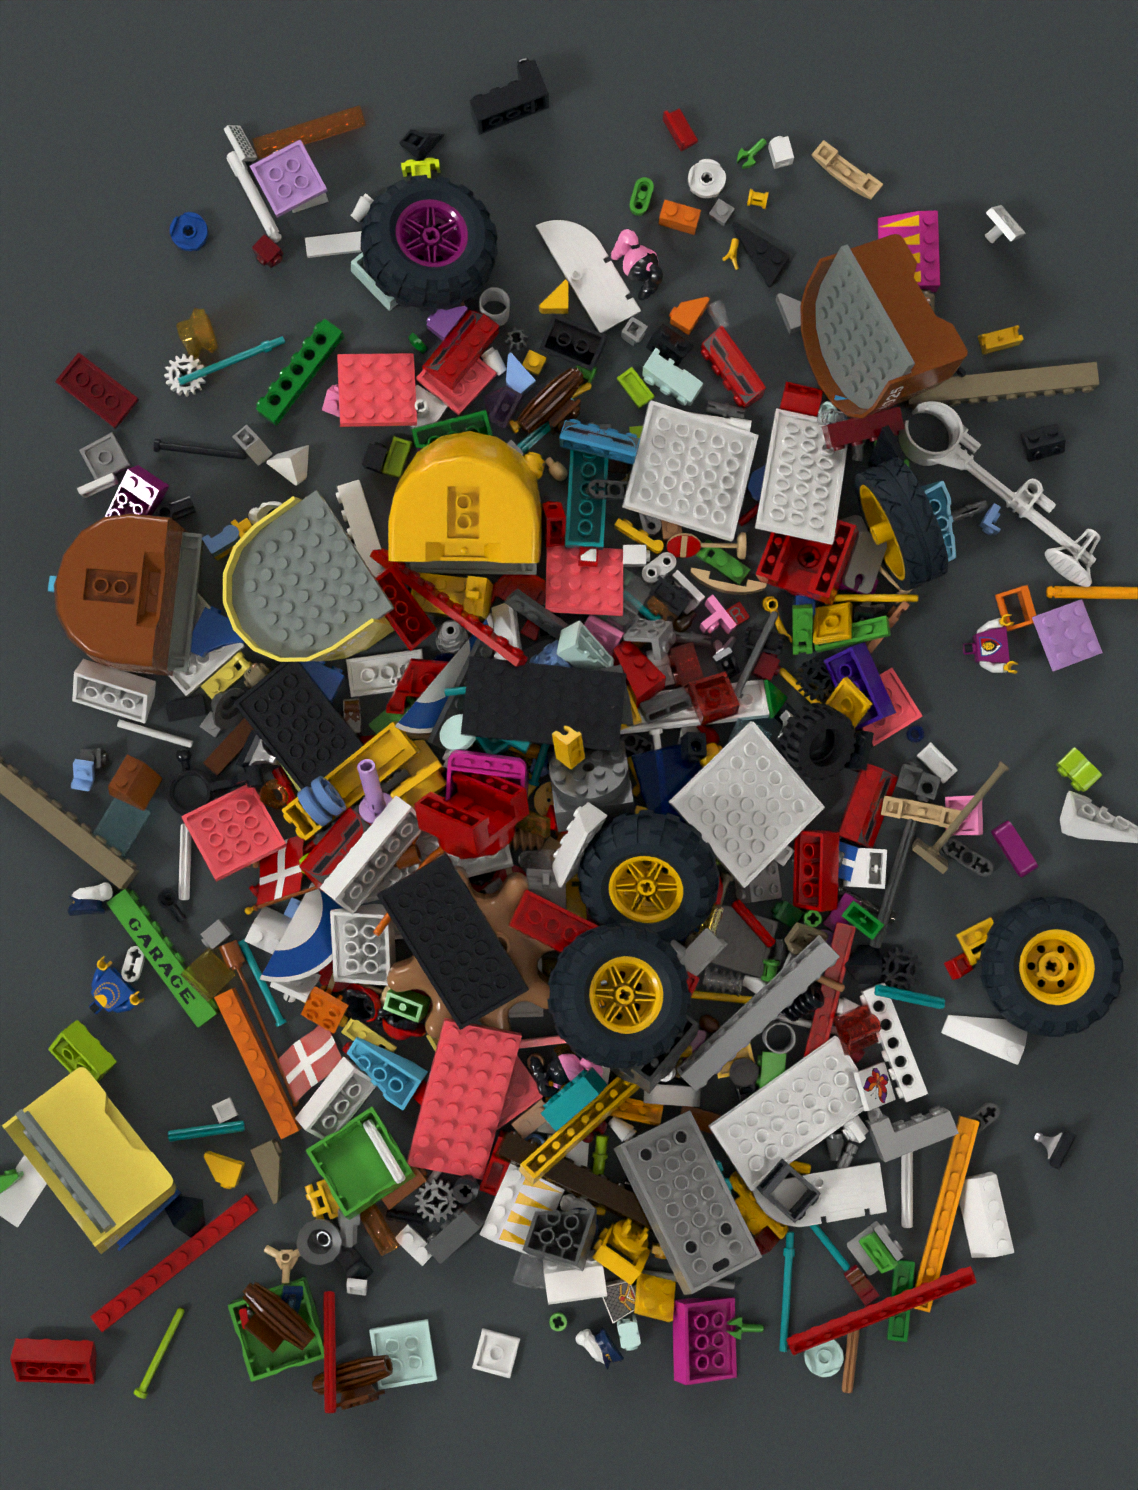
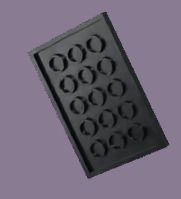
[234,662,364,789]

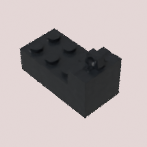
[469,57,549,135]

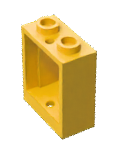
[592,1223,651,1285]

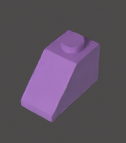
[426,306,468,341]

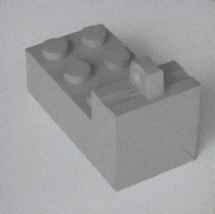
[527,869,566,909]
[865,1106,959,1162]

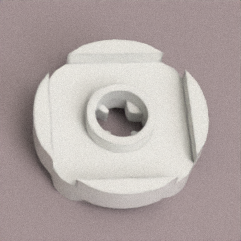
[688,159,726,198]

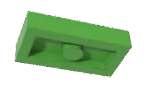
[858,1231,898,1274]

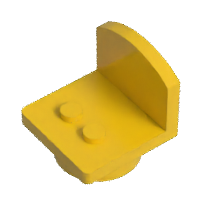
[385,740,447,810]

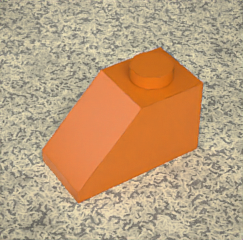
[669,297,710,335]

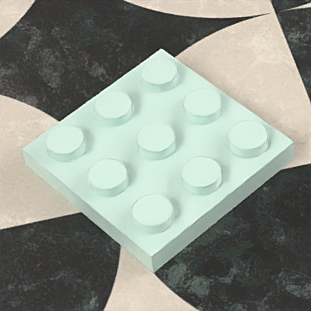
[369,1319,437,1390]

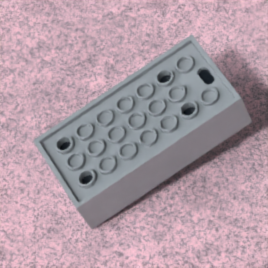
[613,1110,762,1295]

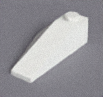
[1060,791,1138,843]
[941,1015,1027,1065]

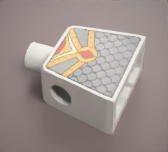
[602,1279,636,1323]

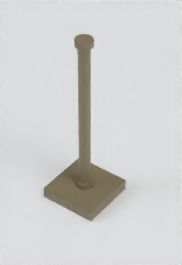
[912,761,1010,874]

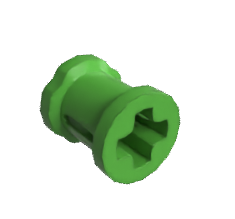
[576,365,598,383]
[802,910,822,927]
[761,959,780,982]

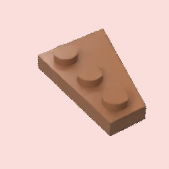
[865,601,910,654]

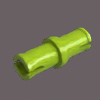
[592,1135,609,1175]

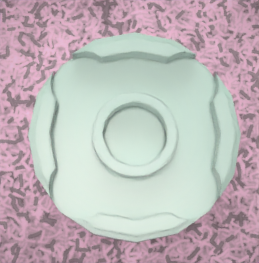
[440,714,476,752]
[804,1340,844,1377]

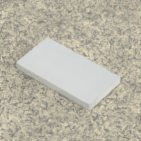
[346,649,424,698]

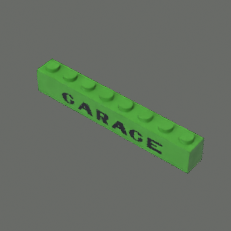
[106,889,220,1028]

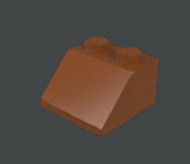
[108,754,163,811]

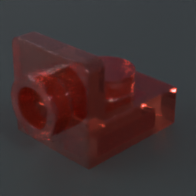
[753,1226,780,1255]

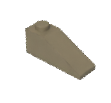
[250,1138,283,1204]

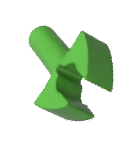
[737,138,767,169]
[726,1316,764,1340]

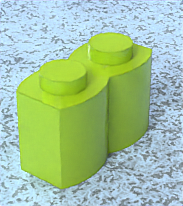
[1056,747,1102,792]

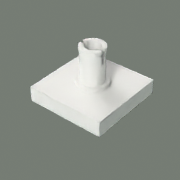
[985,205,1026,244]
[411,385,448,428]
[270,974,321,1003]

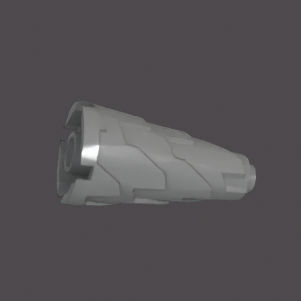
[436,620,473,658]

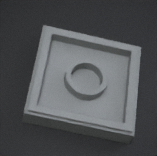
[79,432,131,480]

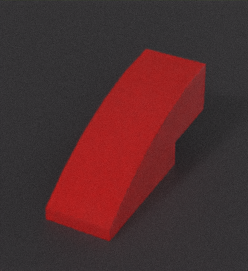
[479,1130,510,1196]

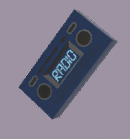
[281,1286,303,1313]

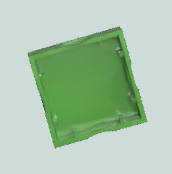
[305,1107,416,1220]
[228,1277,324,1382]

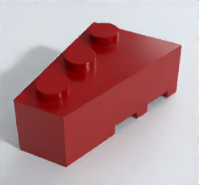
[612,641,666,709]

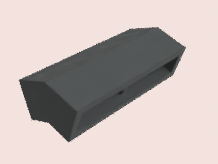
[639,686,692,724]

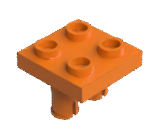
[300,985,349,1033]

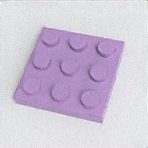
[250,140,327,218]
[1032,599,1103,671]

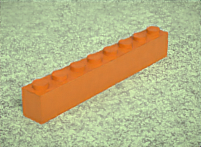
[214,988,302,1139]

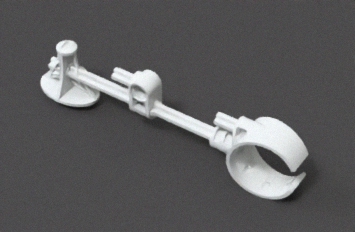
[898,401,1101,587]

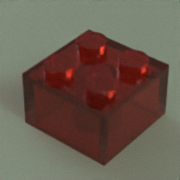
[667,642,704,688]
[687,671,740,726]

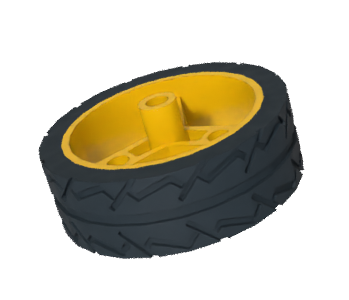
[855,457,948,591]

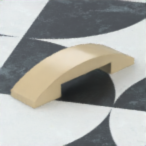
[812,140,883,200]
[690,568,767,595]
[881,796,961,830]

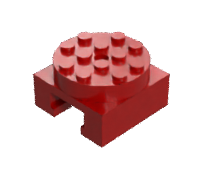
[756,519,859,605]
[414,771,530,859]

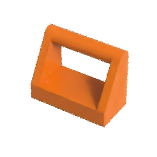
[995,585,1037,632]

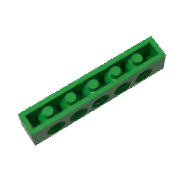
[256,318,345,427]

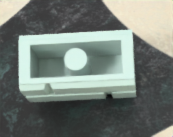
[617,1314,641,1351]

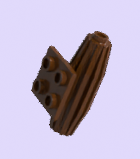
[516,368,584,436]
[242,1282,315,1353]
[312,1355,393,1410]

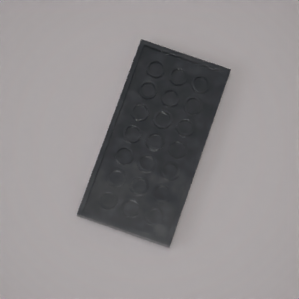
[461,656,627,752]
[377,853,529,1030]

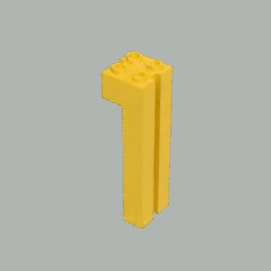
[282,721,421,841]

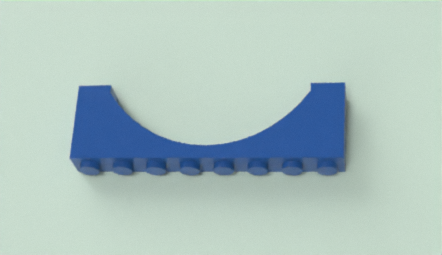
[191,606,345,702]

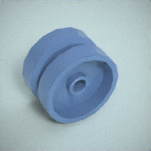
[297,776,346,827]

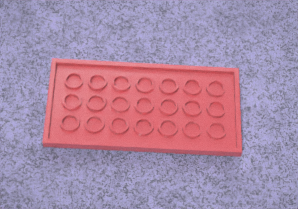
[407,1018,522,1180]

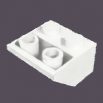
[843,848,887,889]

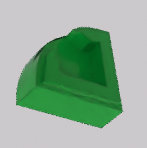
[408,332,428,354]

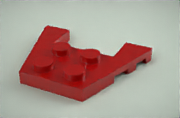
[490,574,546,642]
[386,658,449,714]

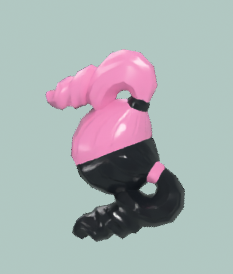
[611,229,663,300]
[529,1054,603,1097]

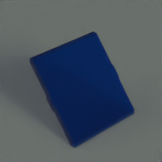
[631,744,702,822]

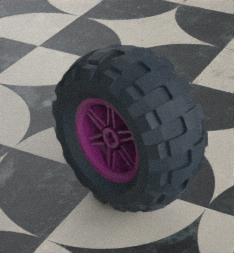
[360,175,498,312]

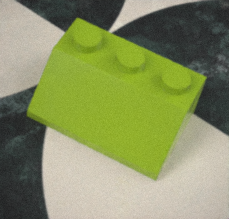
[48,1020,117,1082]

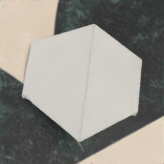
[266,445,309,486]

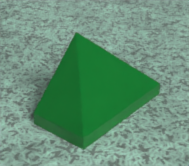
[763,679,788,720]
[841,900,884,940]

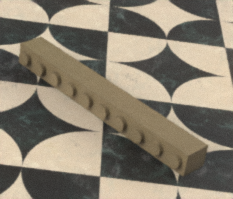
[905,362,1099,410]
[0,755,139,889]

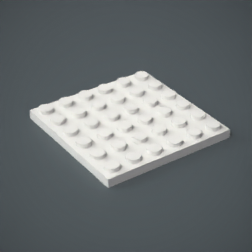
[622,400,759,541]
[669,721,825,888]

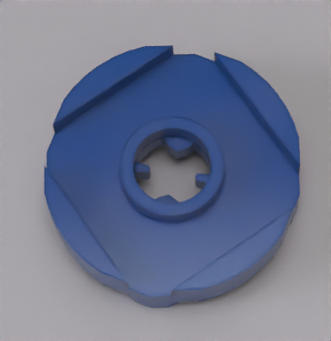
[170,212,209,251]

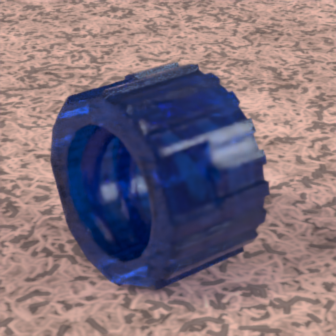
[906,725,925,743]

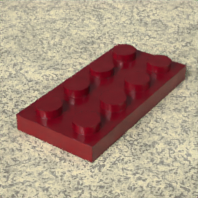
[55,352,139,429]

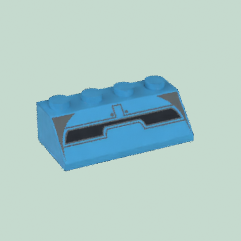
[559,419,640,465]

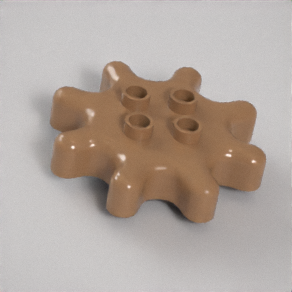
[387,865,555,1039]

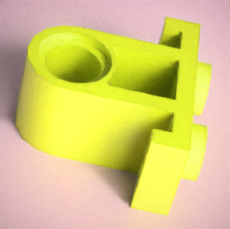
[401,158,441,178]

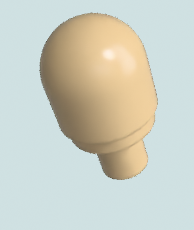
[545,457,568,481]

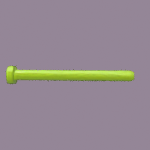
[133,1307,184,1399]

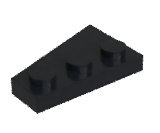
[867,425,907,468]

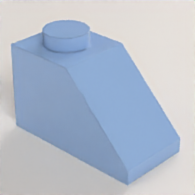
[506,352,536,400]

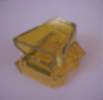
[176,308,218,359]

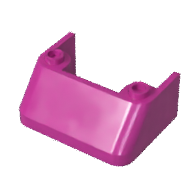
[446,750,529,801]

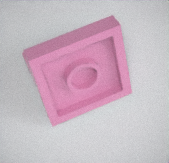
[699,595,737,634]
[584,615,626,656]
[945,796,983,836]

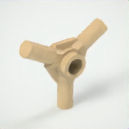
[264,1245,300,1285]

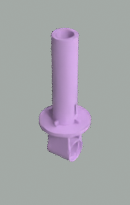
[357,759,392,825]

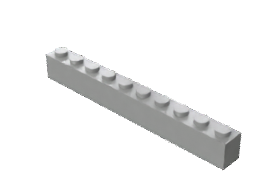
[676,935,840,1091]

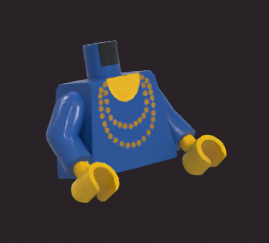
[89,956,145,1014]

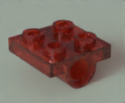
[833,1005,881,1055]

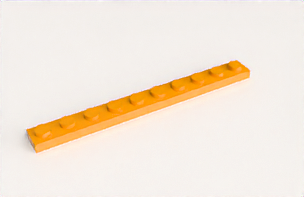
[914,1115,980,1313]

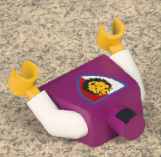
[963,614,1018,674]

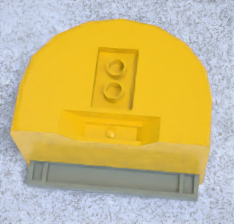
[388,431,542,575]

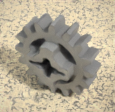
[415,1178,457,1222]

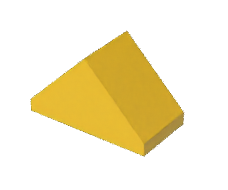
[539,279,568,314]

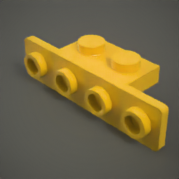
[729,1171,789,1239]

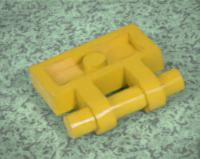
[305,1179,340,1220]

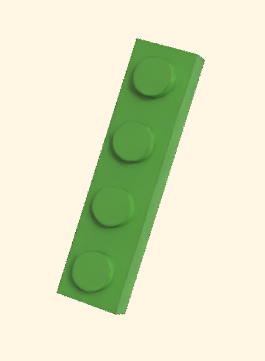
[814,615,891,652]

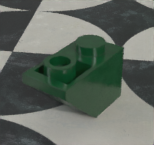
[771,900,803,929]

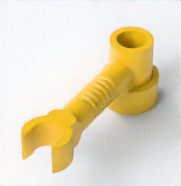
[762,596,792,646]

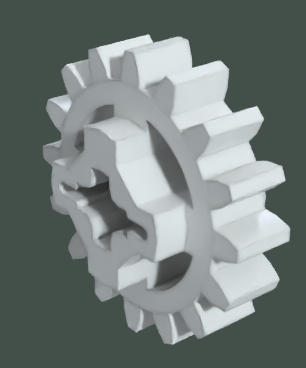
[164,354,207,397]

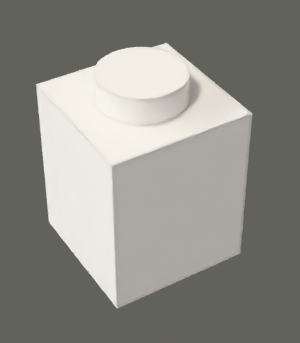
[768,136,794,169]
[623,545,650,567]

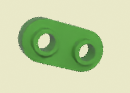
[629,177,654,216]

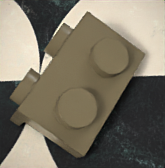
[784,922,829,955]

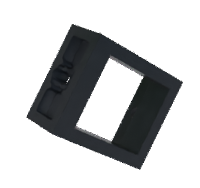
[756,1158,821,1223]

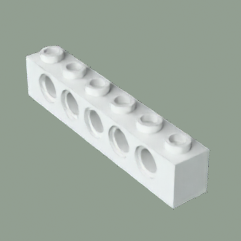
[859,982,928,1102]

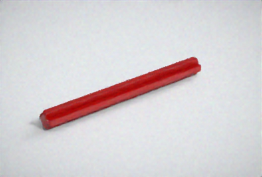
[323,1291,336,1414]

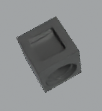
[913,772,941,803]

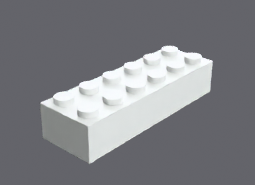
[320,796,422,915]

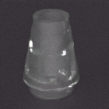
[707,300,730,328]

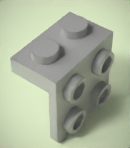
[623,619,676,660]
[734,860,782,903]
[847,1220,904,1275]

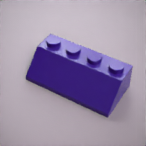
[823,642,896,731]

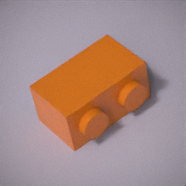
[658,200,701,235]

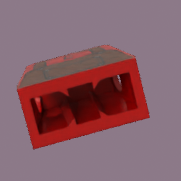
[542,501,566,547]

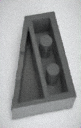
[425,1198,489,1264]

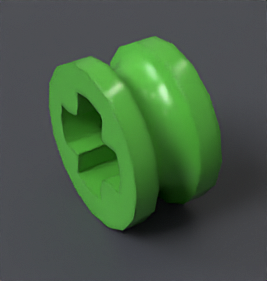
[549,1312,567,1331]

